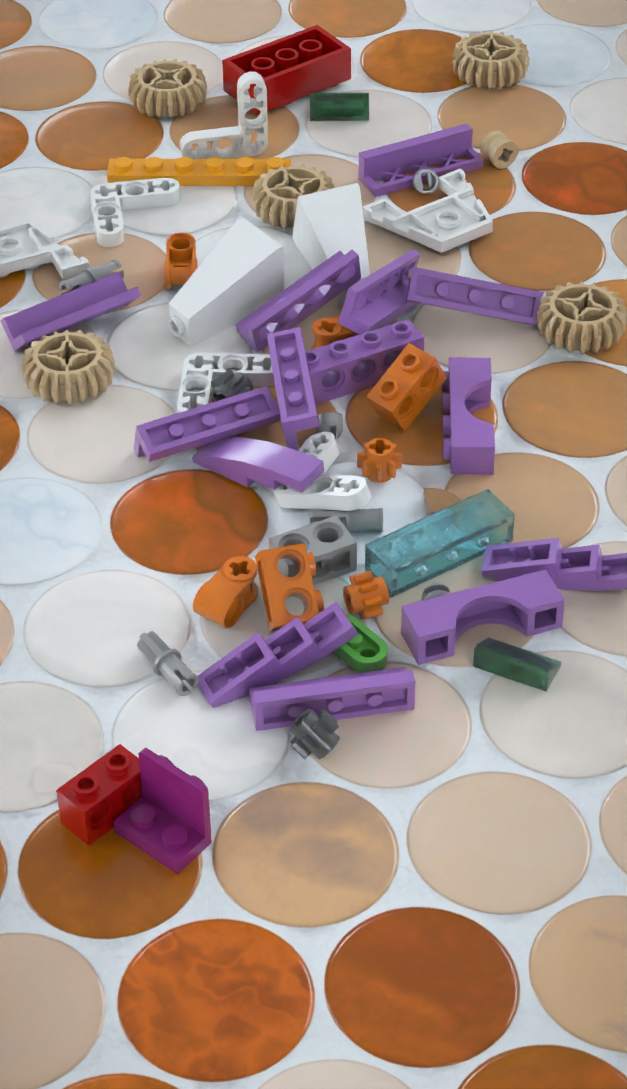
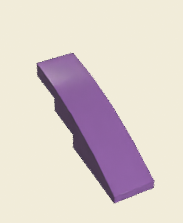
[192,437,324,493]
[481,537,627,591]
[198,601,359,708]

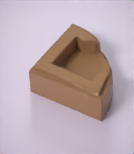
[423,488,466,522]

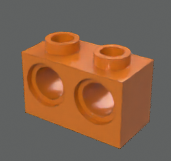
[366,343,447,432]
[255,543,324,632]

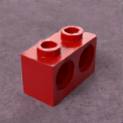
[56,744,142,846]

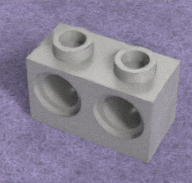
[269,515,357,585]

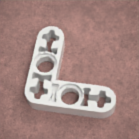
[180,72,268,159]
[90,178,180,247]
[177,353,275,413]
[272,432,371,511]

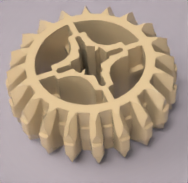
[452,31,530,90]
[128,59,207,119]
[252,164,334,230]
[537,281,627,354]
[22,329,115,405]

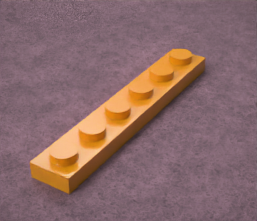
[107,157,291,186]

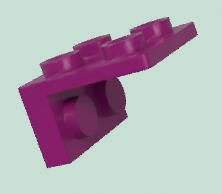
[114,747,212,874]

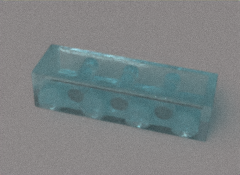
[365,489,515,598]

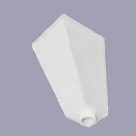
[292,183,370,305]
[168,217,284,346]

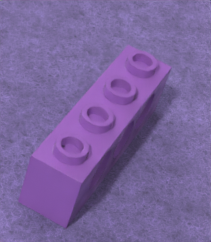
[306,319,425,405]

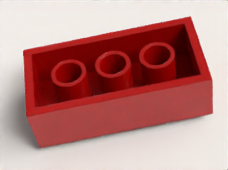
[222,25,351,116]

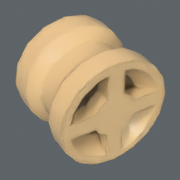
[480,130,518,169]

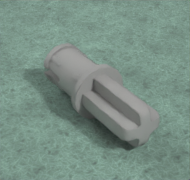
[310,508,383,533]
[137,631,199,696]

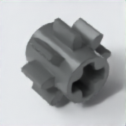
[211,369,253,402]
[289,709,340,760]

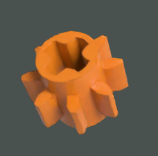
[357,438,402,483]
[343,571,389,620]

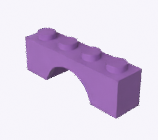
[441,357,495,475]
[401,569,565,665]

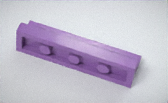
[358,124,483,197]
[235,249,362,353]
[338,249,421,334]
[406,267,544,326]
[1,272,142,351]
[267,327,319,451]
[134,386,280,462]
[248,667,416,731]

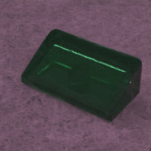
[310,93,369,121]
[473,637,561,692]

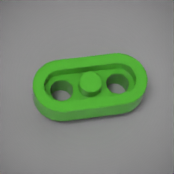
[333,614,388,673]

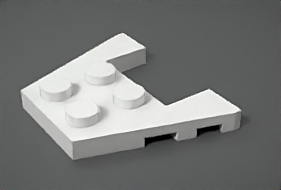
[362,168,493,253]
[0,219,90,280]

